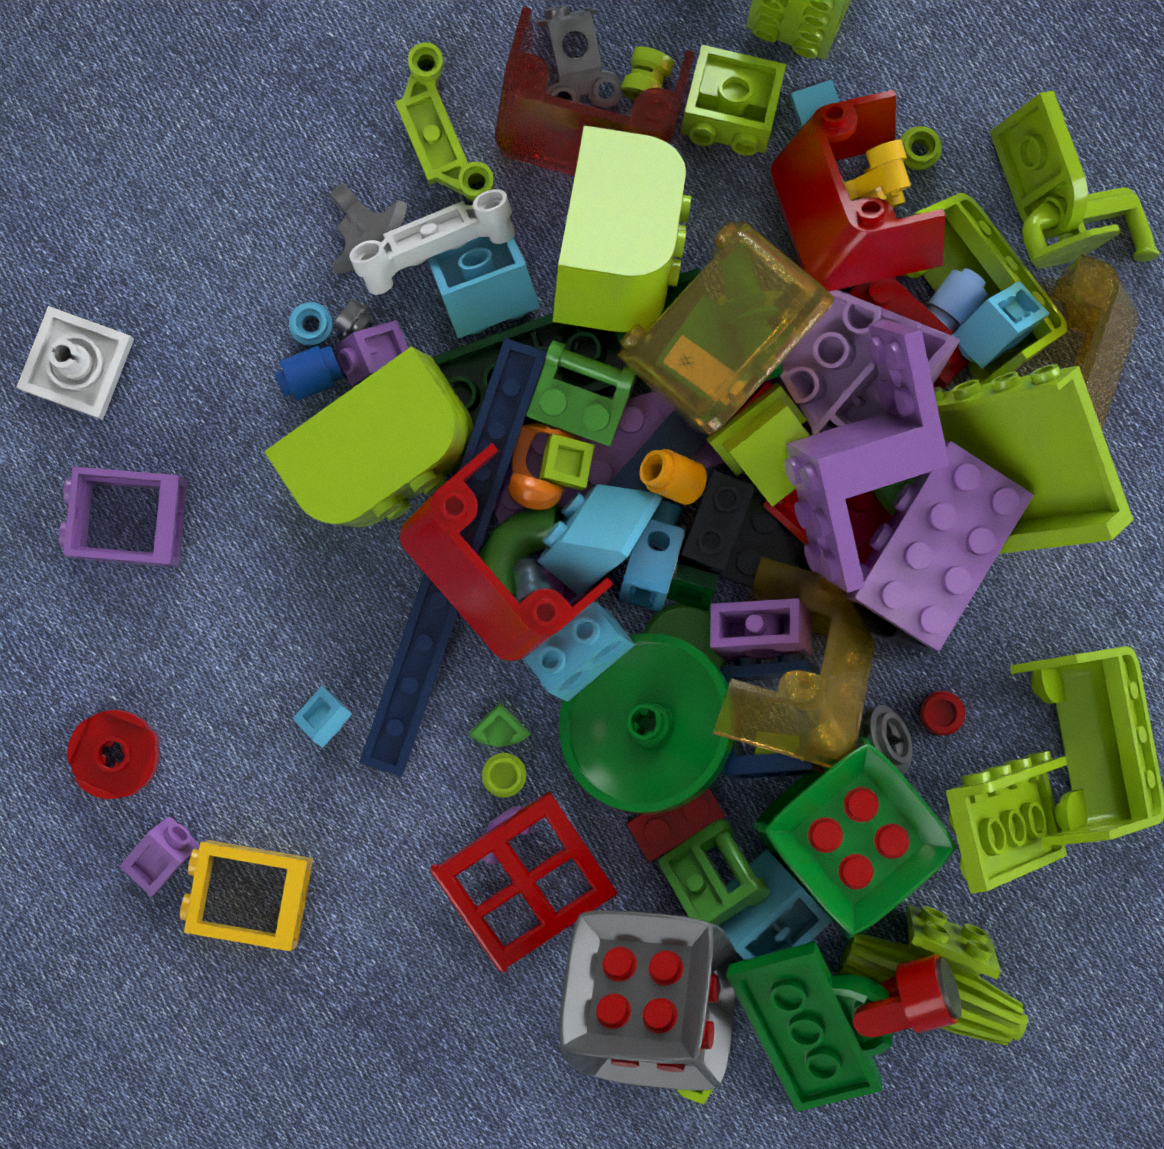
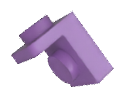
[335,320,408,386]
[119,817,200,897]

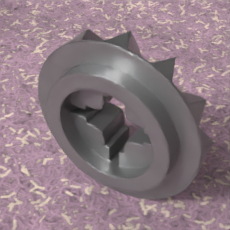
[862,705,912,774]

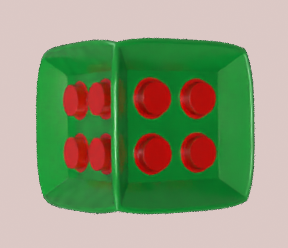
[751,736,957,938]

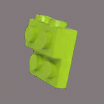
[680,45,786,156]

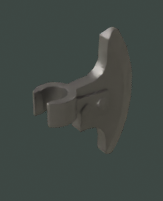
[329,182,407,274]

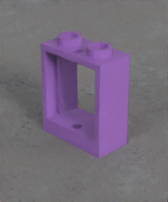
[59,466,188,568]

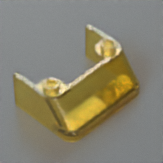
[713,557,875,768]

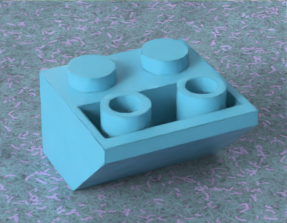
[719,849,832,960]

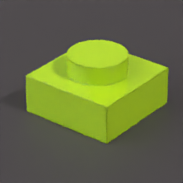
[539,434,594,491]

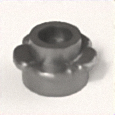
[333,298,373,339]

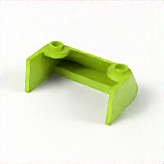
[901,193,1067,385]
[1010,646,1164,847]

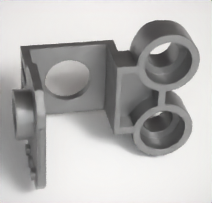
[536,5,623,117]

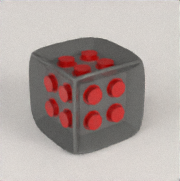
[559,910,736,1090]

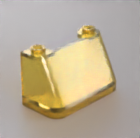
[617,220,835,434]
[1050,254,1139,429]

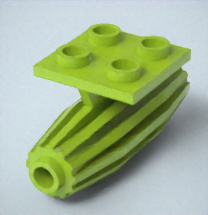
[837,905,1028,1046]

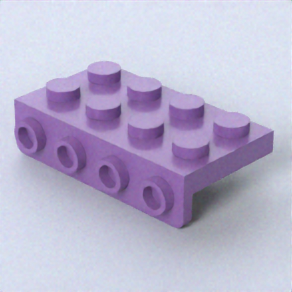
[845,441,1034,651]

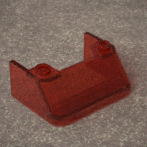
[495,7,695,176]

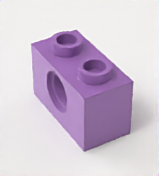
[710,598,812,661]

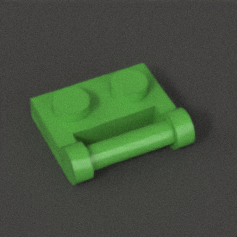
[526,340,638,447]
[657,819,770,926]

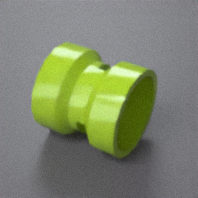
[620,46,675,106]

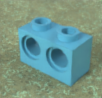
[951,281,1050,369]
[524,602,635,702]

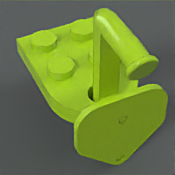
[989,91,1160,269]

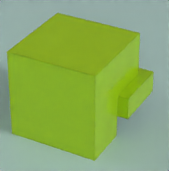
[707,383,810,507]

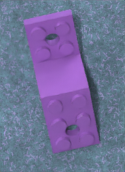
[784,319,949,593]

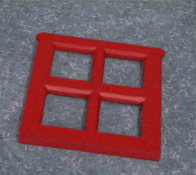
[430,791,618,973]

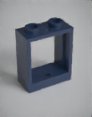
[720,654,824,780]

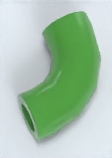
[478,505,562,597]

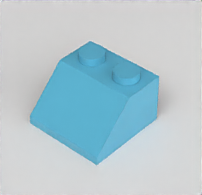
[427,237,540,338]
[538,484,662,596]

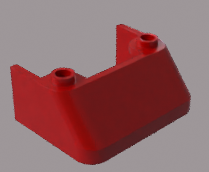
[770,90,945,292]
[400,443,613,661]

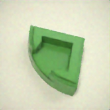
[468,702,531,747]

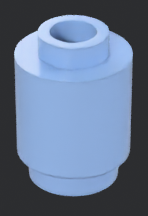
[927,268,988,333]

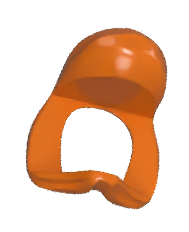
[508,423,581,510]

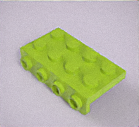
[946,750,1067,894]

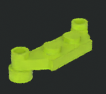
[395,42,494,202]

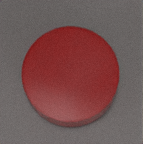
[918,691,965,736]

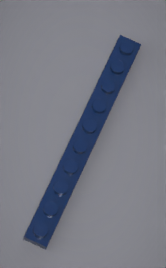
[359,338,547,777]

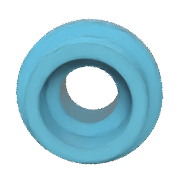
[289,302,333,347]

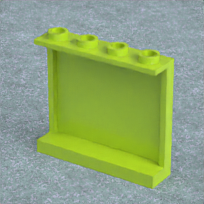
[934,364,1133,554]

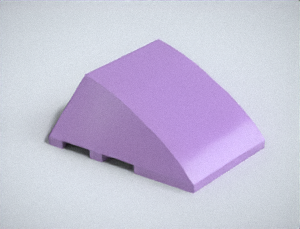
[774,290,961,435]

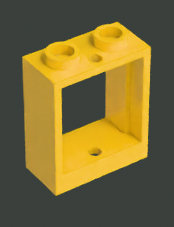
[180,840,313,951]

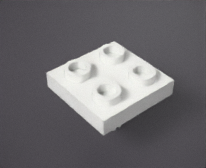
[16,306,134,420]

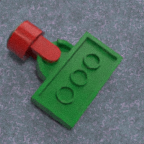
[727,941,962,1112]

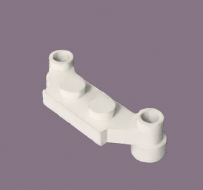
[349,189,515,295]

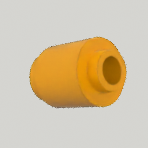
[639,449,707,505]

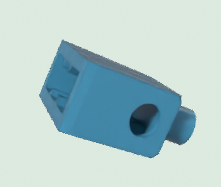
[618,501,685,612]

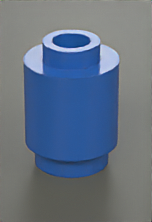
[274,345,344,402]

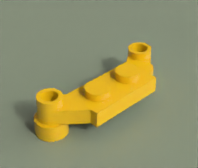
[844,139,911,208]

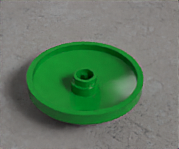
[559,633,736,814]

